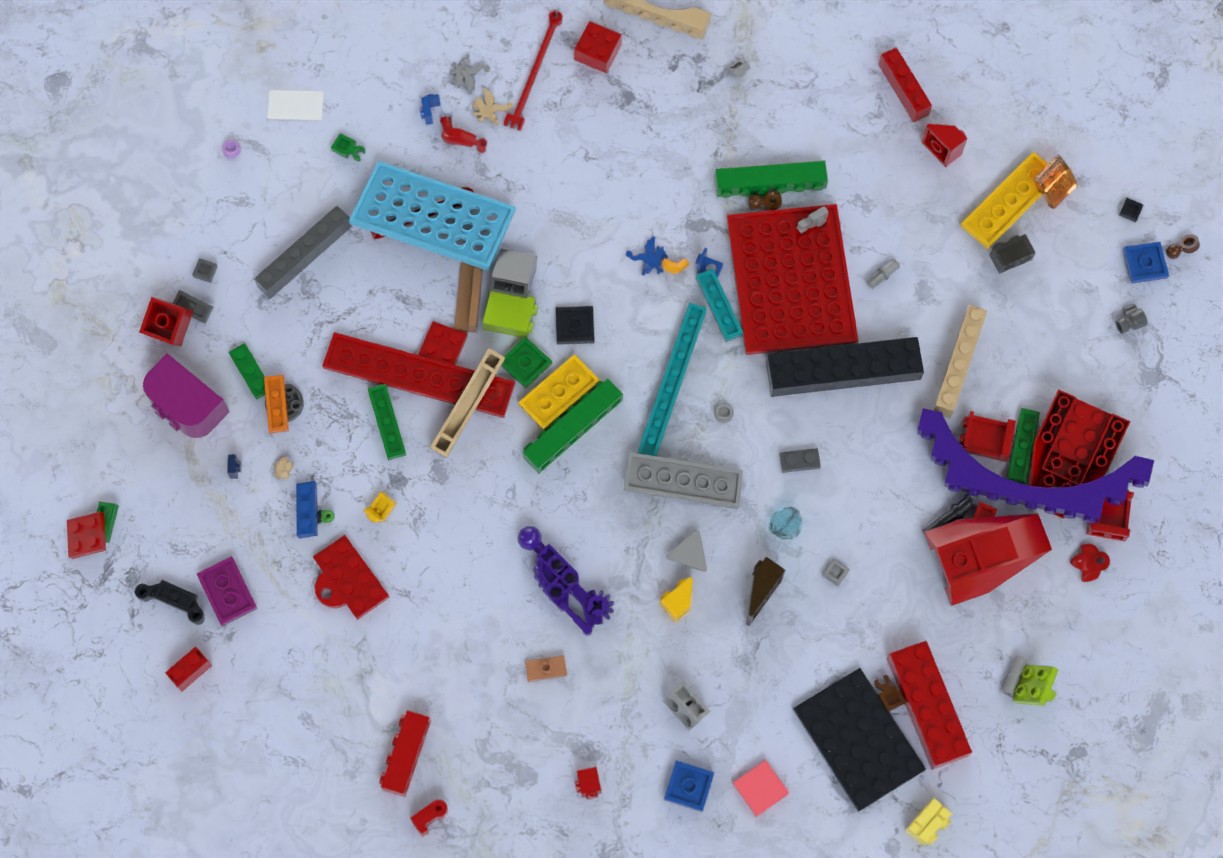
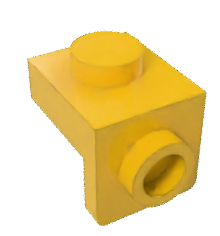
[363,491,398,523]

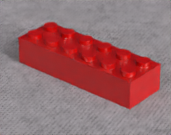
[886,640,973,770]

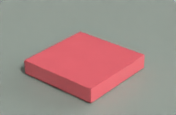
[733,760,789,817]

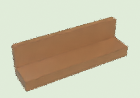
[454,262,483,333]

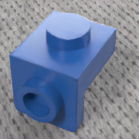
[419,94,441,125]

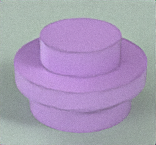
[222,140,241,158]

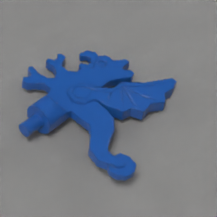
[626,236,668,276]

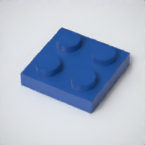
[1123,242,1169,284]
[664,761,715,812]

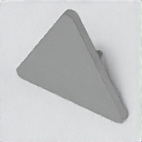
[666,530,707,572]

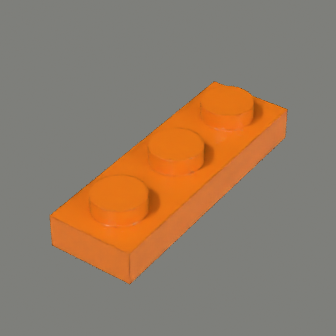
[264,375,289,434]

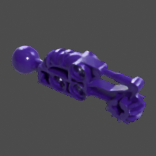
[517,526,614,636]

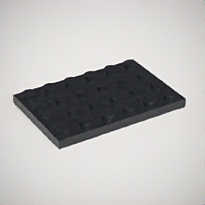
[793,668,926,812]

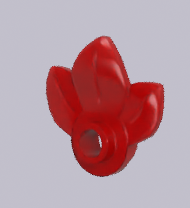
[1070,544,1110,582]

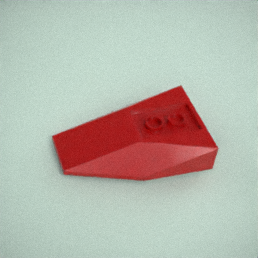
[1029,389,1131,519]

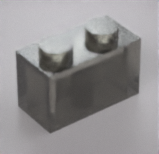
[989,234,1036,274]

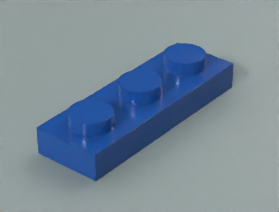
[296,481,318,539]

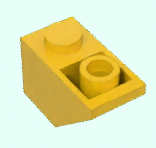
[660,576,693,623]

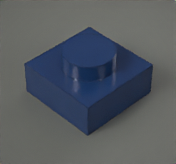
[227,454,242,479]

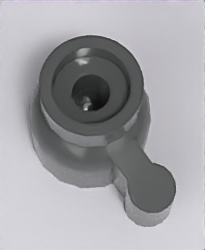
[1116,304,1148,334]

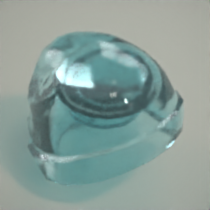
[769,506,803,540]

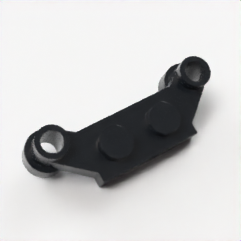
[134,580,205,625]

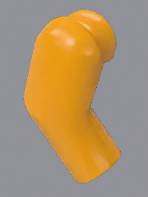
[661,258,690,274]

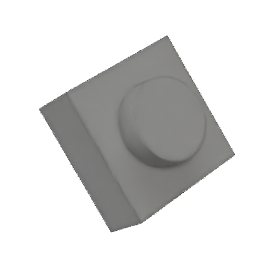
[726,59,751,78]

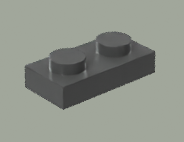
[173,290,214,324]
[779,448,821,473]

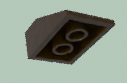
[746,557,786,626]

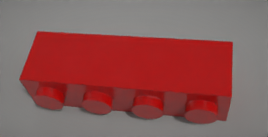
[878,47,932,123]
[379,710,431,797]

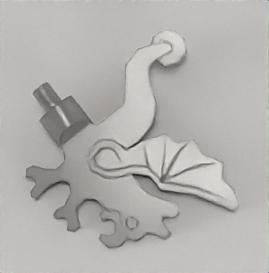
[449,54,490,95]

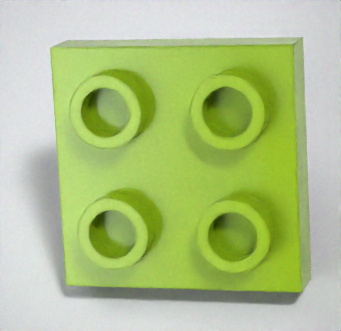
[1012,664,1059,706]

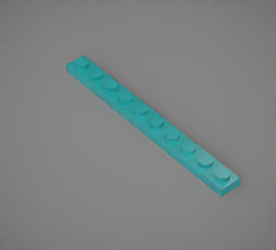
[637,303,707,456]

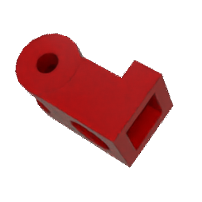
[410,800,448,837]

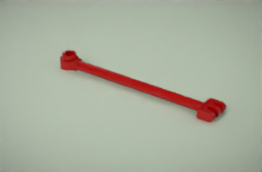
[503,10,563,131]

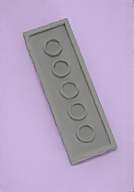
[623,452,743,509]

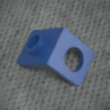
[695,248,723,278]

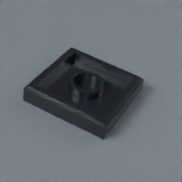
[556,306,595,345]

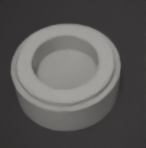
[714,403,734,423]

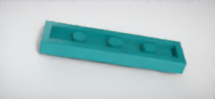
[696,269,743,342]

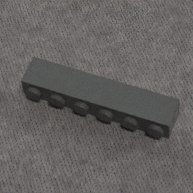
[254,206,352,299]

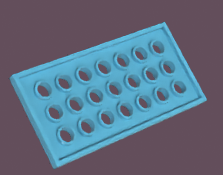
[349,161,516,271]

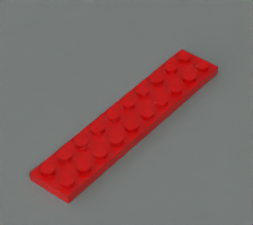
[322,332,515,418]

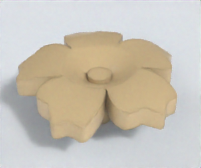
[274,456,294,479]

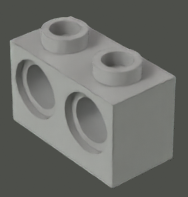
[663,681,710,731]

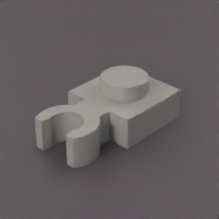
[797,206,828,233]

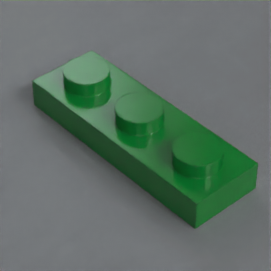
[228,343,266,400]

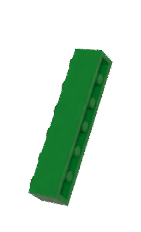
[715,161,828,198]
[523,378,623,474]

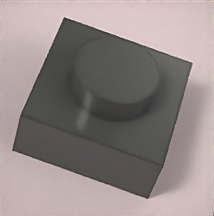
[192,258,218,283]

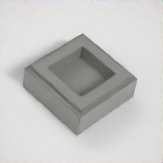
[822,559,850,587]

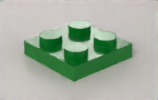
[501,337,552,389]

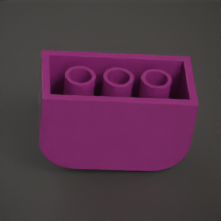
[143,353,229,438]

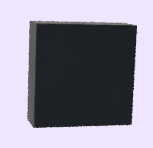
[1119,198,1144,222]

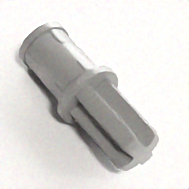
[866,259,900,289]

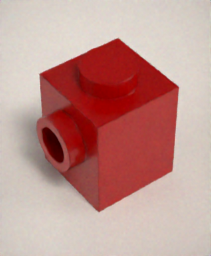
[574,767,602,800]

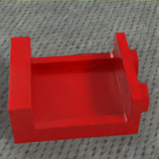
[959,411,1016,462]
[1086,489,1134,542]

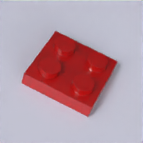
[418,321,468,365]
[67,512,106,559]

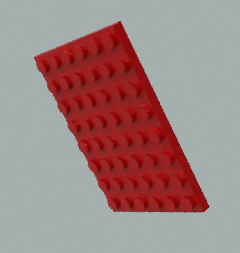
[726,204,859,355]

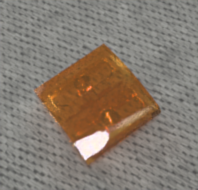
[1034,155,1078,209]

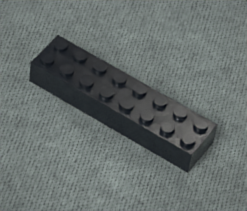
[766,337,924,397]

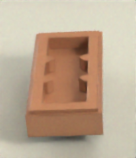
[525,655,567,682]

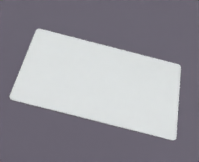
[267,90,324,120]

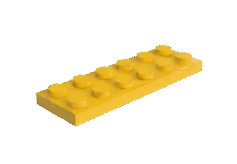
[960,151,1061,250]

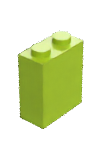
[483,291,538,338]

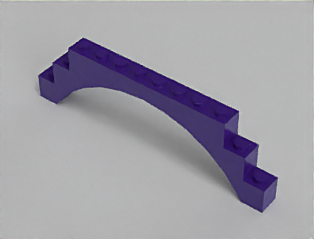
[918,408,1154,523]

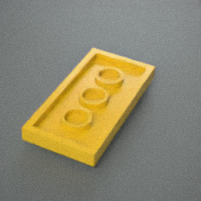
[518,354,600,431]

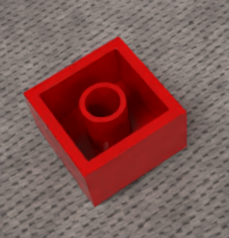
[574,21,622,74]
[139,297,193,346]

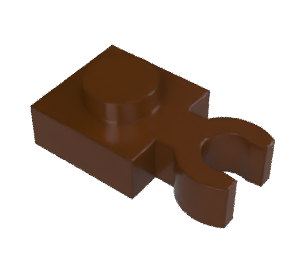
[874,675,906,712]

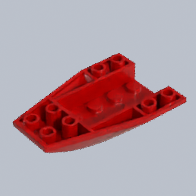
[924,513,1052,606]

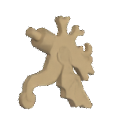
[472,88,514,125]

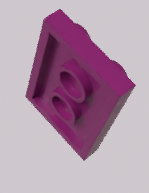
[196,556,258,626]

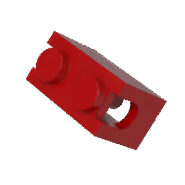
[165,646,212,692]

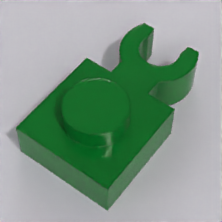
[331,133,366,162]

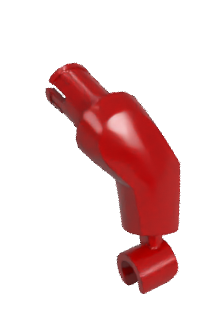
[440,116,487,153]

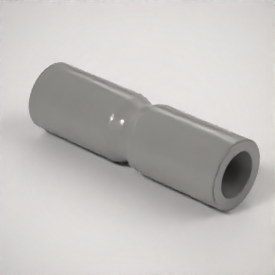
[1002,656,1027,697]

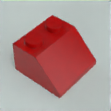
[921,124,968,167]

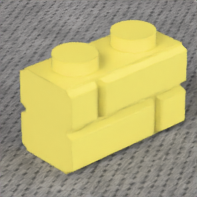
[905,798,952,847]

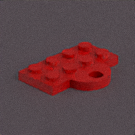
[313,535,390,620]

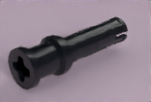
[922,494,977,534]

